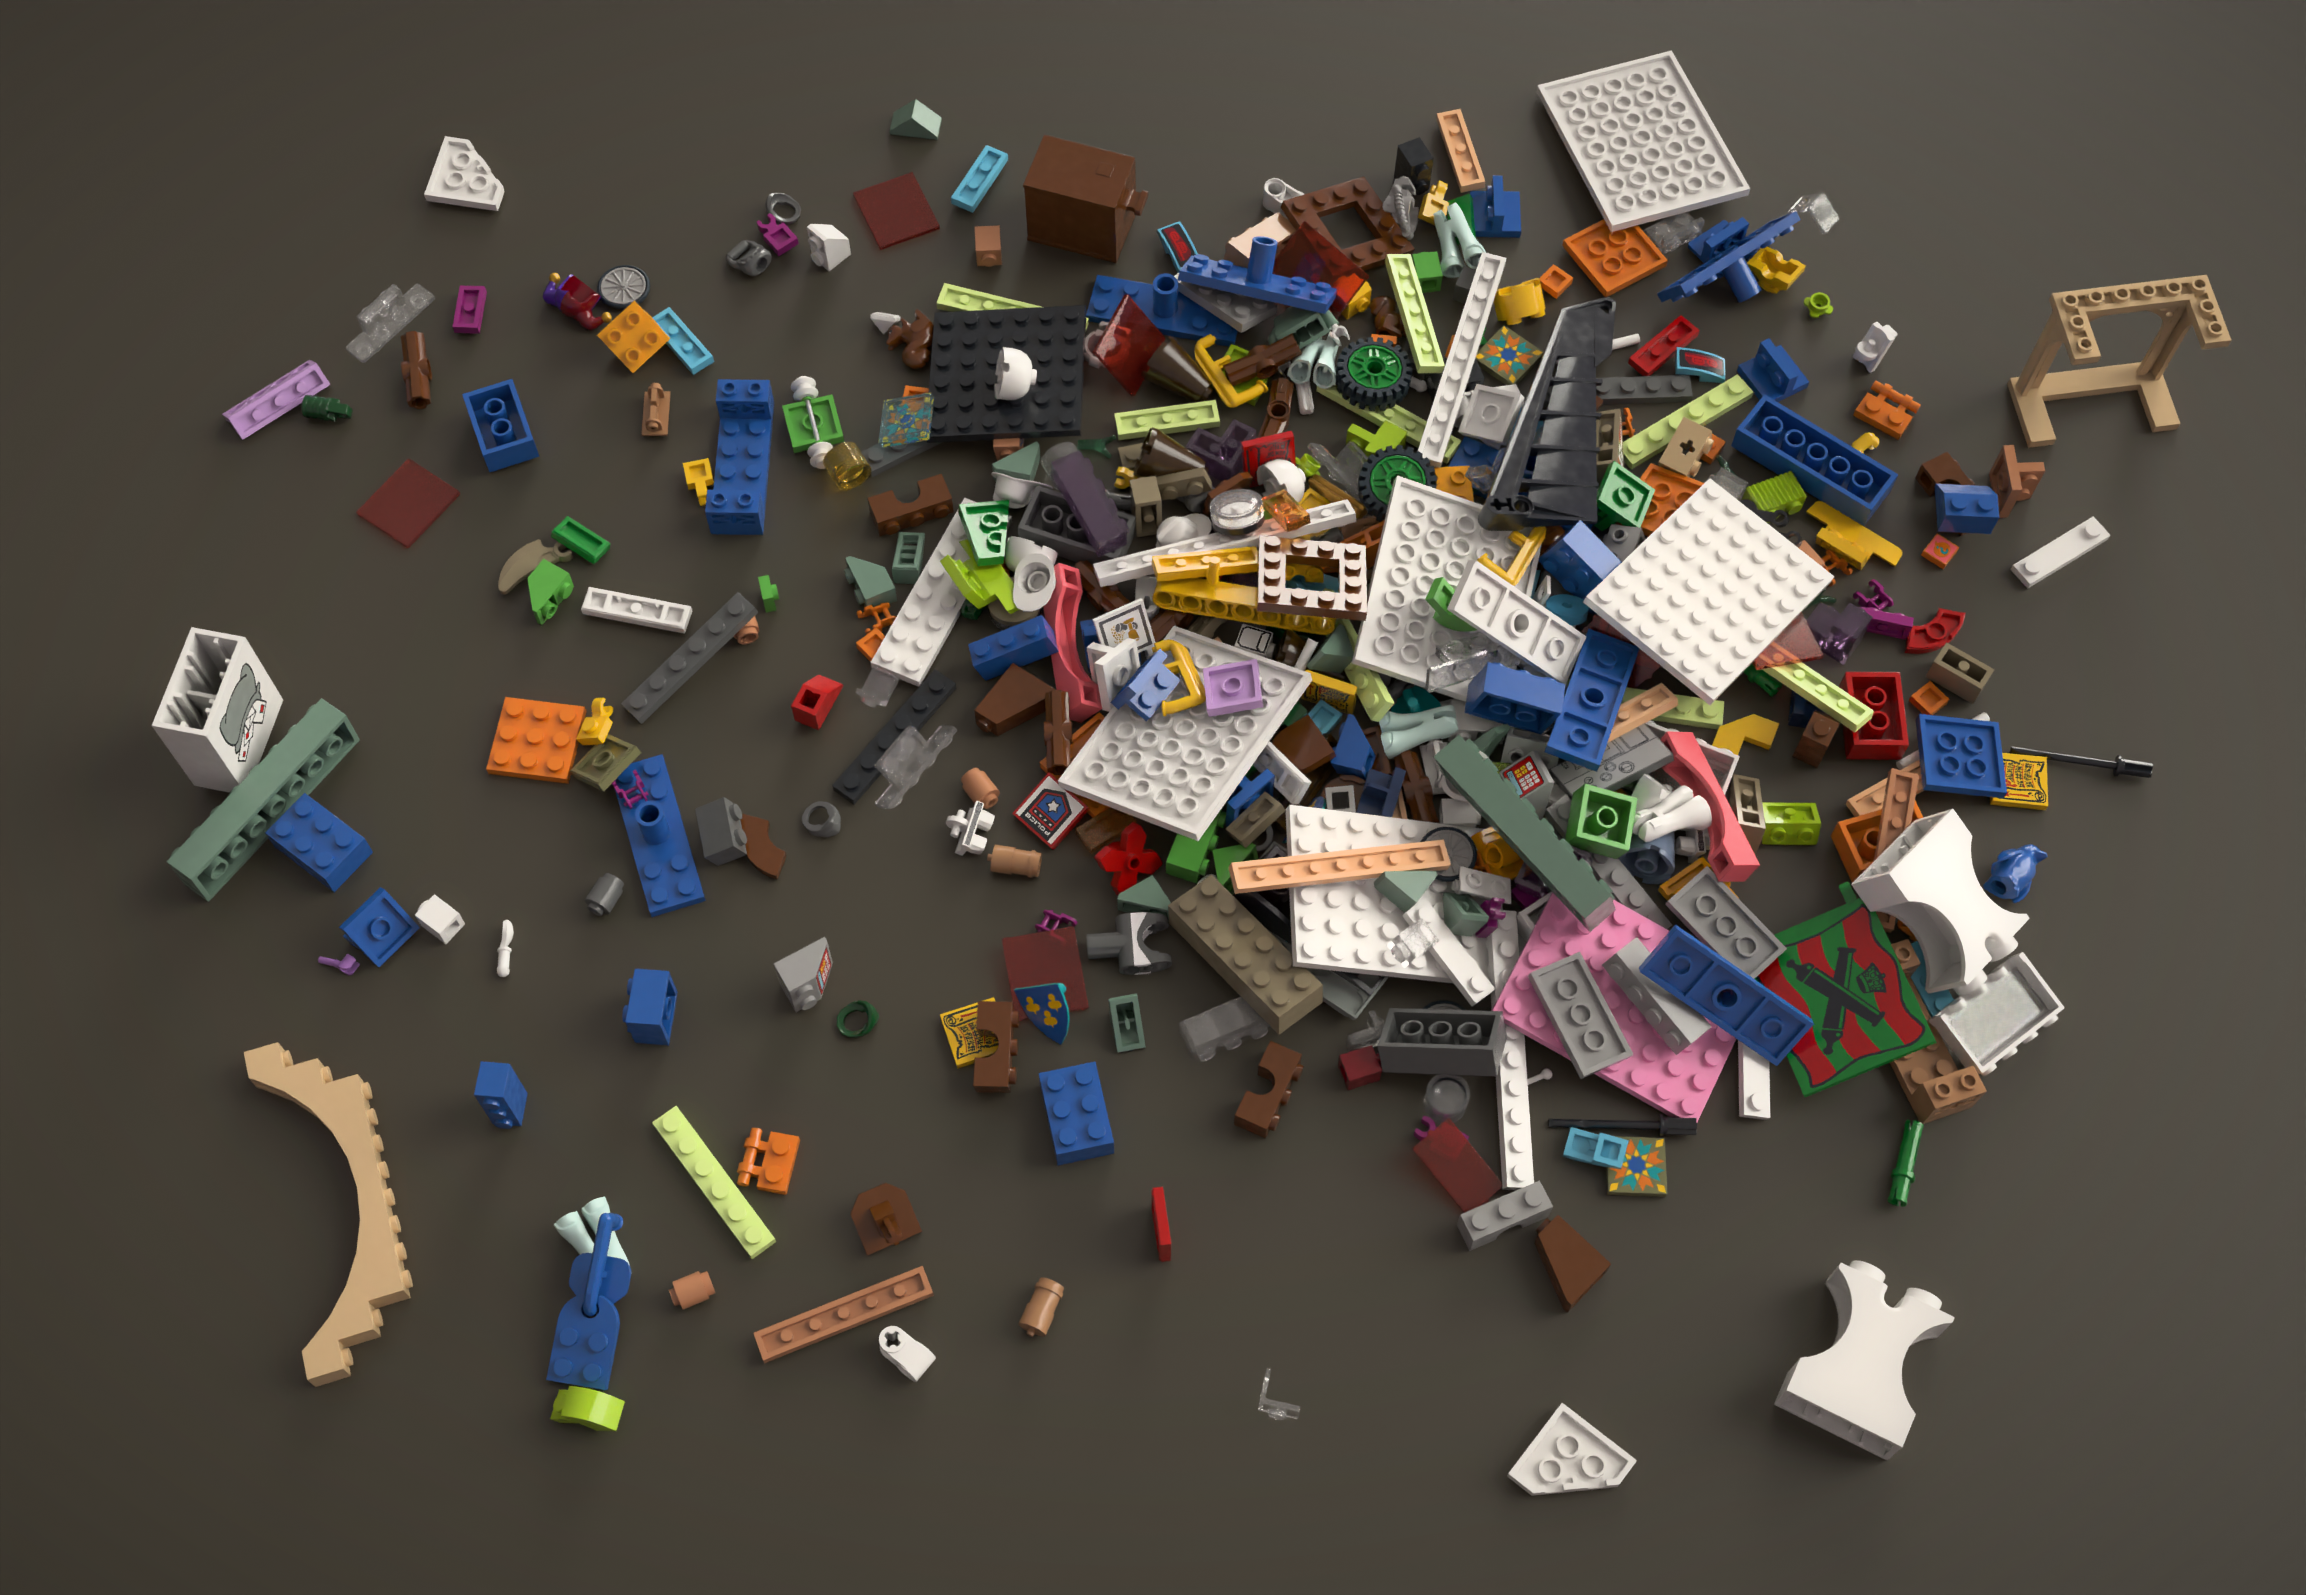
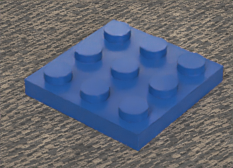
[1915,714,2007,798]

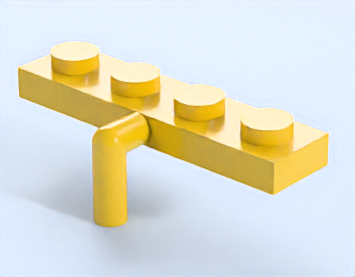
[1151,546,1258,586]

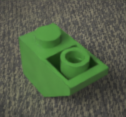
[527,559,574,625]

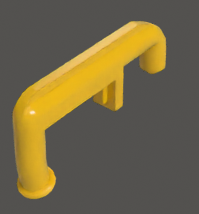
[1194,334,1268,408]
[1476,526,1546,586]
[1152,639,1206,717]

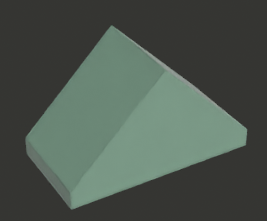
[889,99,942,140]
[992,441,1040,481]
[1306,623,1354,673]
[1374,871,1437,913]
[1117,875,1171,919]
[1443,892,1489,937]
[1109,993,1146,1053]

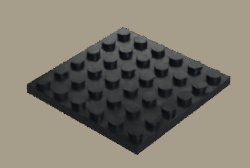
[926,305,1086,443]

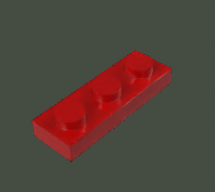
[1628,315,1700,376]

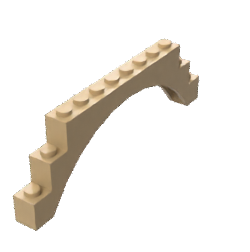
[244,1042,413,1387]

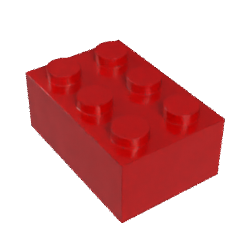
[1839,672,1909,760]

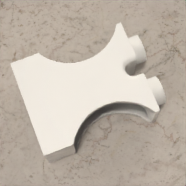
[1851,809,2029,996]
[1774,1260,1955,1461]

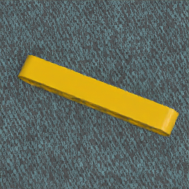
[1152,578,1337,635]

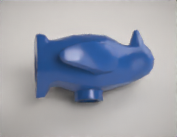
[1983,844,2048,903]

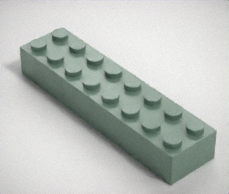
[167,698,360,902]
[1434,735,1616,932]

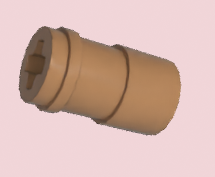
[987,844,1042,878]
[1018,1277,1064,1337]

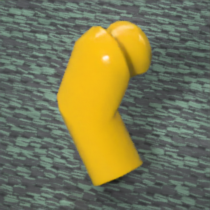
[1851,432,1879,454]

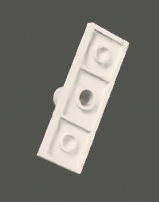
[1447,560,1587,684]

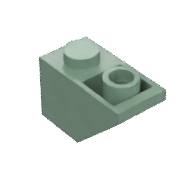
[843,556,897,607]

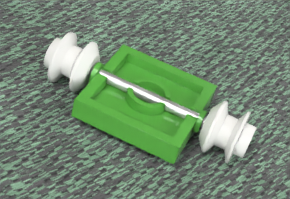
[782,376,844,469]

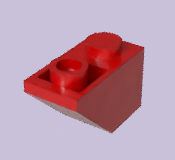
[791,675,843,730]

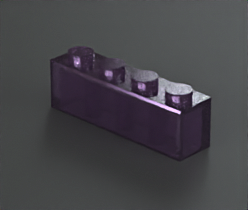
[1051,450,1129,557]

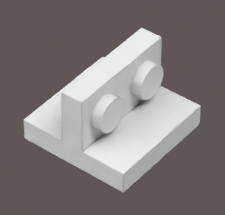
[1458,384,1525,450]
[1087,638,1140,712]

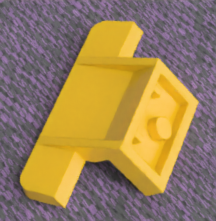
[1806,501,1902,571]

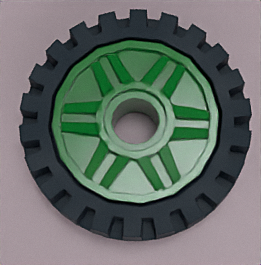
[1336,337,1412,411]
[1358,445,1437,522]

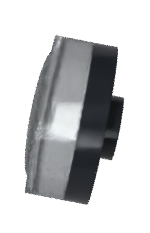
[1210,489,1265,536]

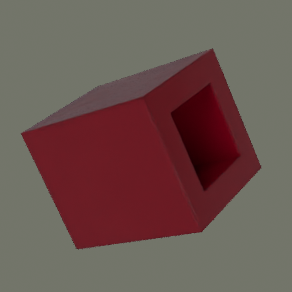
[1338,1045,1382,1091]

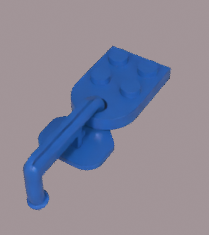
[546,1213,631,1390]

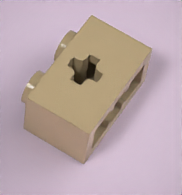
[1659,417,1714,477]

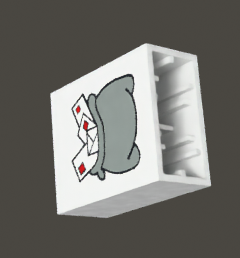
[152,627,283,792]

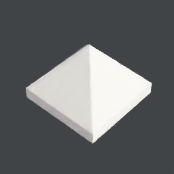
[870,312,901,334]

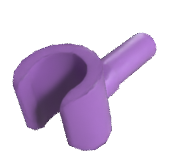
[318,954,360,976]

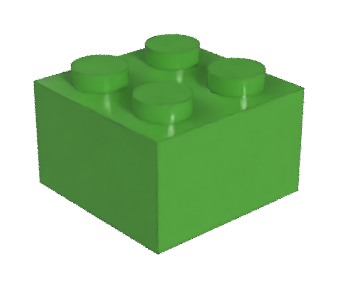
[1565,784,1638,859]

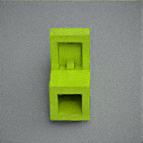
[1346,420,1408,464]
[550,1386,625,1431]

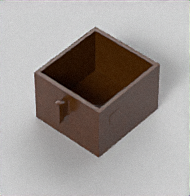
[1023,134,1149,263]

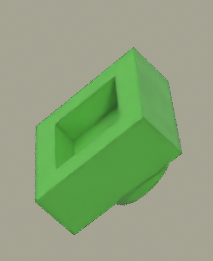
[758,575,779,613]

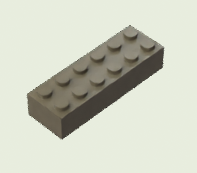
[1168,874,1323,1035]

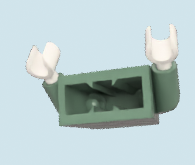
[1268,306,1350,378]

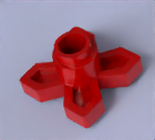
[1094,822,1163,895]

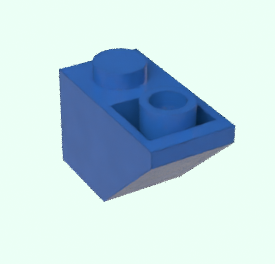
[1330,714,1376,780]

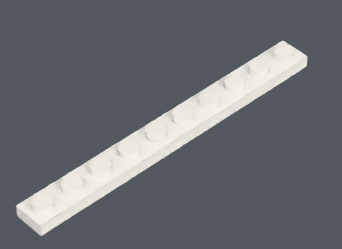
[1418,252,1507,468]
[1093,499,1356,587]
[1487,910,1534,1190]

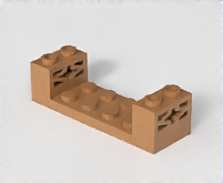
[1890,939,1987,1124]

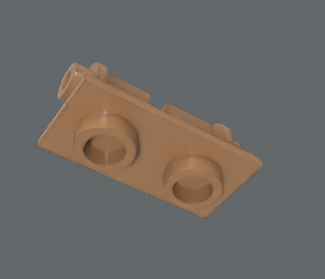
[642,383,671,436]

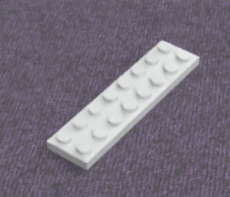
[871,498,1012,687]

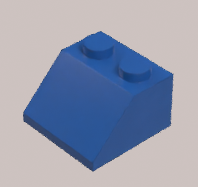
[1935,484,1999,534]

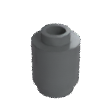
[585,873,624,916]

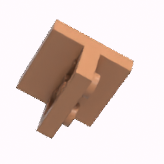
[1989,445,2045,518]

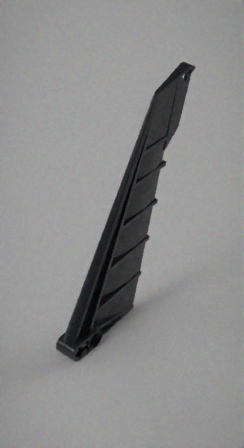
[1478,297,1616,531]

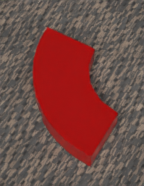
[1905,608,1966,654]

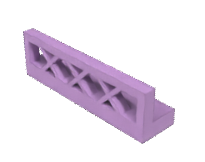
[222,360,330,440]

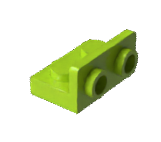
[1762,802,1821,845]

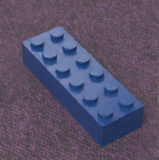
[1731,394,1898,526]

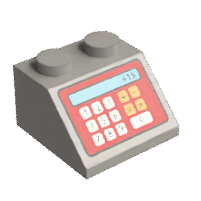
[1499,751,1554,820]
[774,937,833,1012]

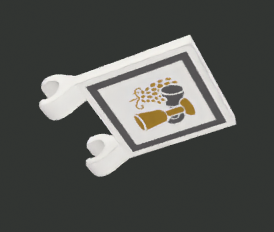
[1092,598,1155,659]

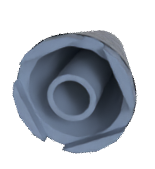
[1619,831,1675,884]

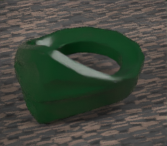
[837,1000,879,1038]

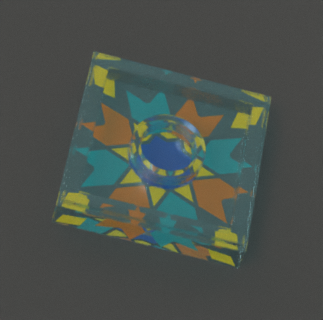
[878,392,934,448]

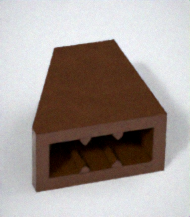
[974,663,1056,736]
[1792,710,1840,768]
[1534,1215,1611,1313]

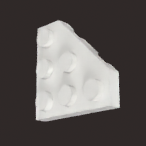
[424,136,505,211]
[1507,1403,1637,1496]

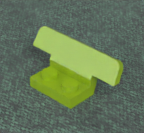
[940,539,1020,614]

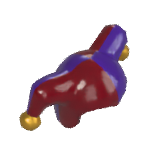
[543,273,612,331]

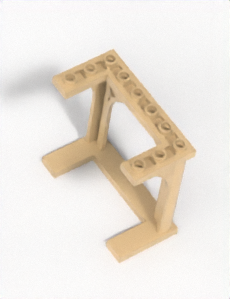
[2007,275,2231,448]

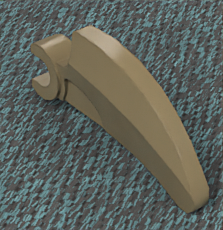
[498,539,573,595]

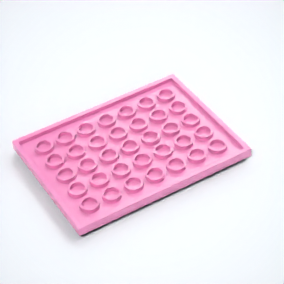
[1491,892,1736,1122]

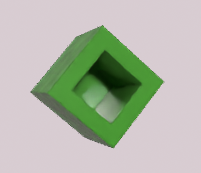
[1412,251,1443,293]

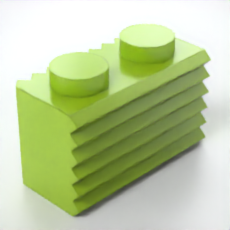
[1742,471,1807,523]

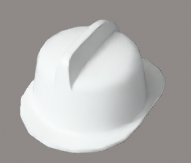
[991,472,1053,509]
[1156,513,1212,548]
[1013,553,1056,612]

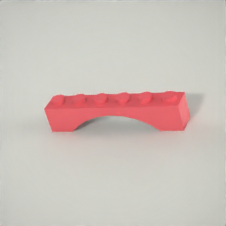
[1043,563,1102,723]
[1660,731,1760,882]

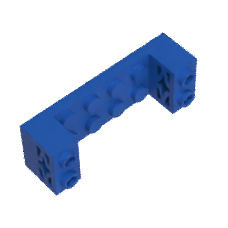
[705,379,774,535]

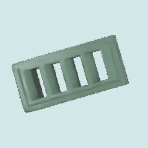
[892,532,925,584]
[1473,724,1510,757]

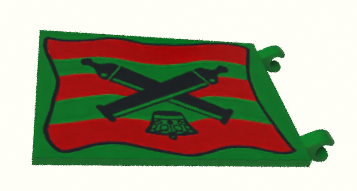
[1755,882,1937,1097]

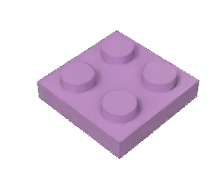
[1203,659,1263,717]

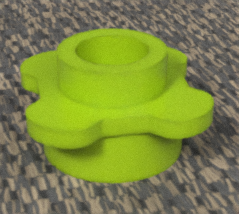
[1804,292,1833,318]
[1295,453,1321,477]

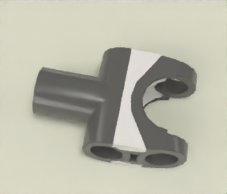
[1087,912,1172,975]

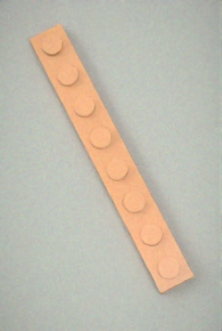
[1228,839,1451,894]

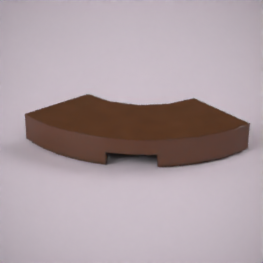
[741,814,787,880]

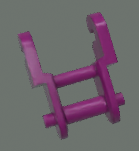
[1853,579,1894,611]
[612,769,649,810]
[1035,910,1078,946]

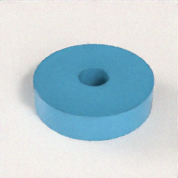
[1545,594,1589,626]

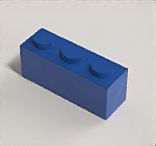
[968,615,1059,681]
[474,1061,528,1129]

